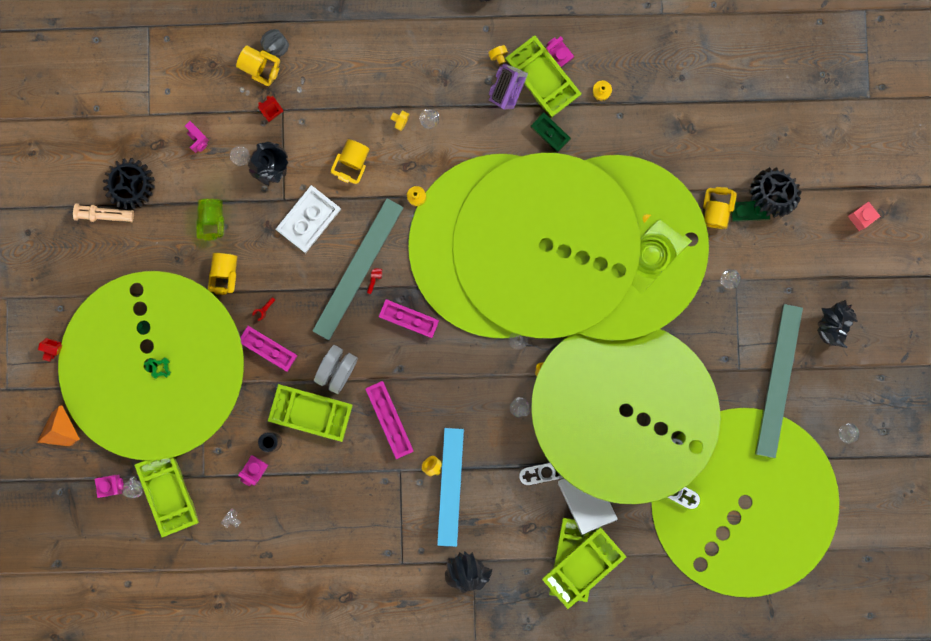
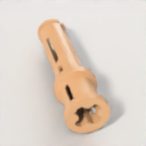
[73,203,134,222]

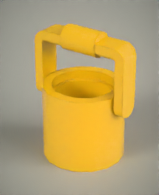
[236,45,280,86]
[331,139,370,184]
[703,187,737,229]
[208,253,238,295]

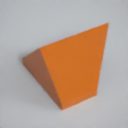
[38,405,80,446]

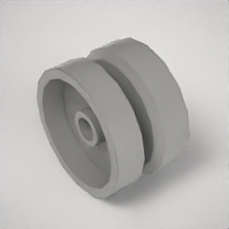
[314,345,358,394]

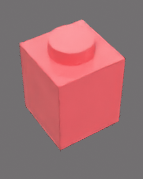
[848,201,881,231]

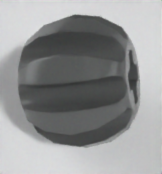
[260,29,289,58]

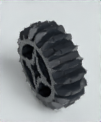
[103,158,155,210]
[749,167,802,218]

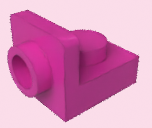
[546,36,574,68]
[185,121,209,153]
[238,455,269,486]
[95,475,124,498]

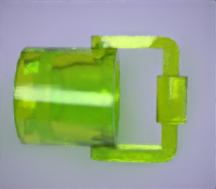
[197,199,224,241]

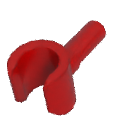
[367,268,382,294]
[252,297,275,321]

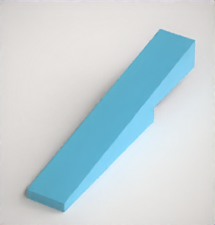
[437,428,464,547]

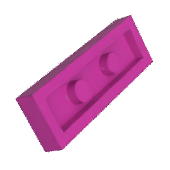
[379,299,439,338]
[240,326,298,372]

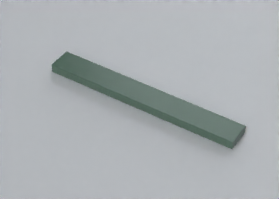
[313,198,404,341]
[755,304,803,458]

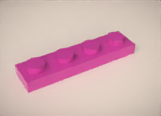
[365,381,414,459]

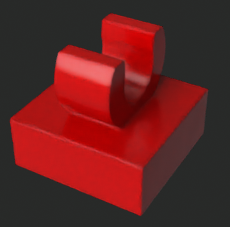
[258,96,283,122]
[38,338,62,362]

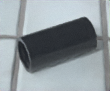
[258,432,282,452]

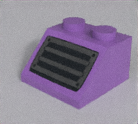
[489,64,528,109]

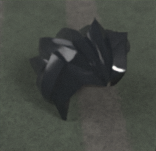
[248,142,288,186]
[817,300,858,348]
[445,551,492,593]

